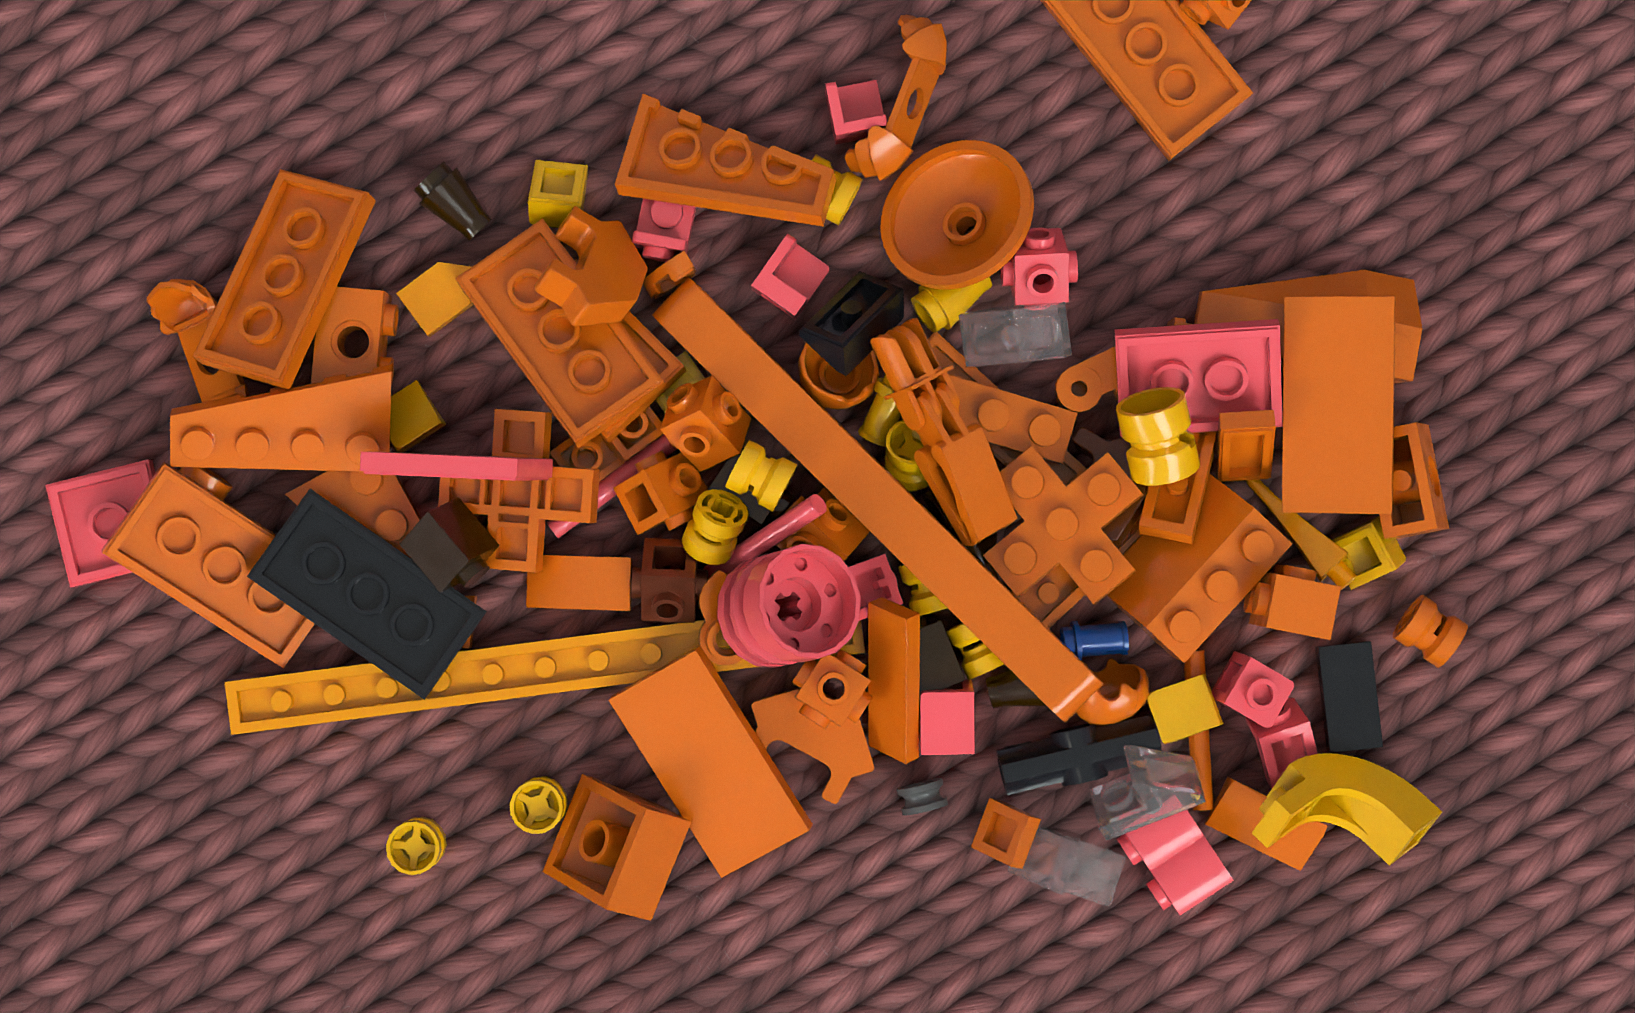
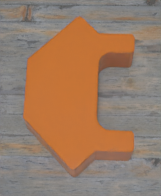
[534,206,648,326]
[751,687,874,804]

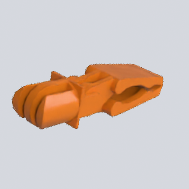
[870,318,1018,546]

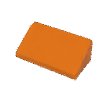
[1204,776,1328,871]

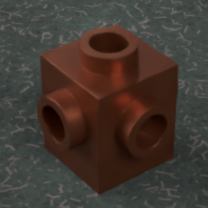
[631,538,708,623]

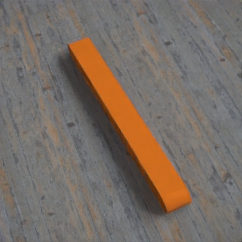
[652,276,1104,723]

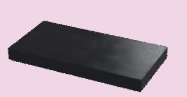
[247,489,487,700]

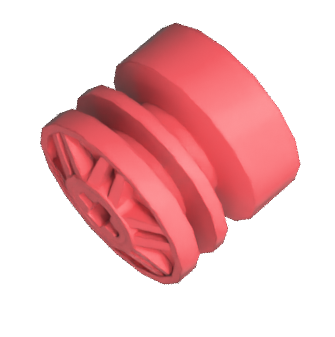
[717,544,861,668]

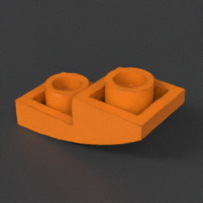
[549,406,664,482]

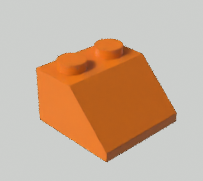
[542,774,691,921]

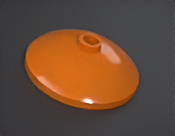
[880,140,1034,290]

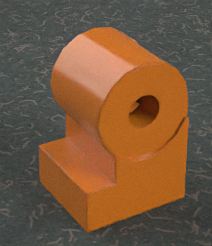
[1054,346,1118,413]

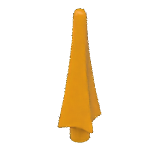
[1246,480,1357,590]

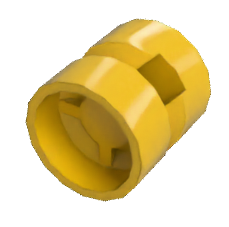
[1116,387,1200,486]

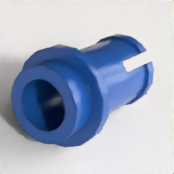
[1060,621,1129,660]

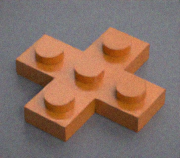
[438,409,600,573]
[983,446,1143,605]

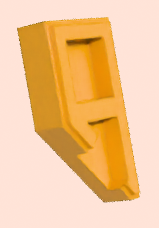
[396,262,473,337]

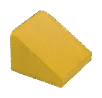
[528,160,588,228]
[390,380,446,452]
[1332,515,1406,590]
[1147,674,1223,744]

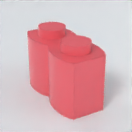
[1116,788,1234,916]

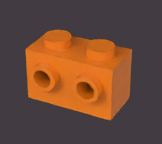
[1243,564,1341,640]

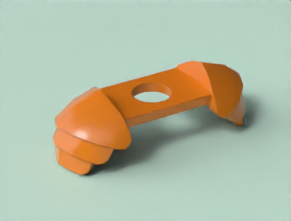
[845,15,947,181]
[146,279,249,402]

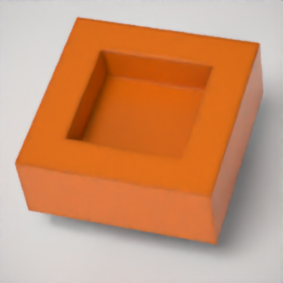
[971,798,1041,869]

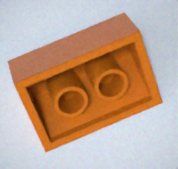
[1106,473,1293,663]

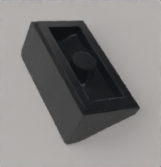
[799,271,904,376]

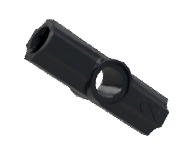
[996,713,1163,795]

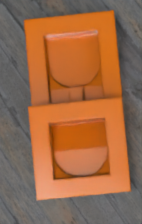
[526,555,633,611]

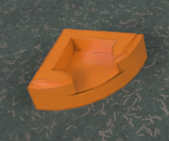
[643,250,696,299]

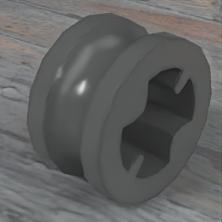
[896,778,948,816]

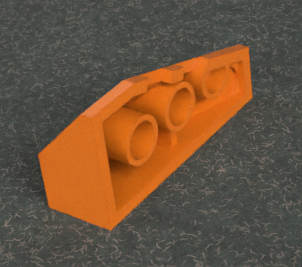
[1194,270,1423,384]

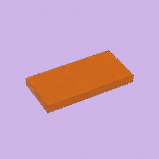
[1040,0,1253,161]
[193,169,376,390]
[455,219,666,448]
[1282,296,1396,514]
[102,462,315,669]
[608,645,813,878]

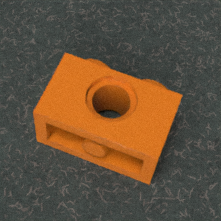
[311,287,399,387]
[1379,422,1449,539]

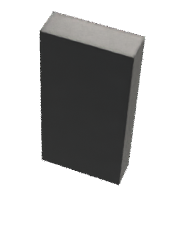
[1315,641,1383,753]

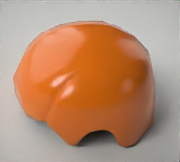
[798,343,879,409]
[1076,658,1149,725]

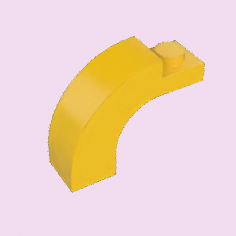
[1252,753,1442,866]

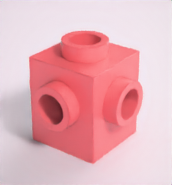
[1000,228,1078,309]

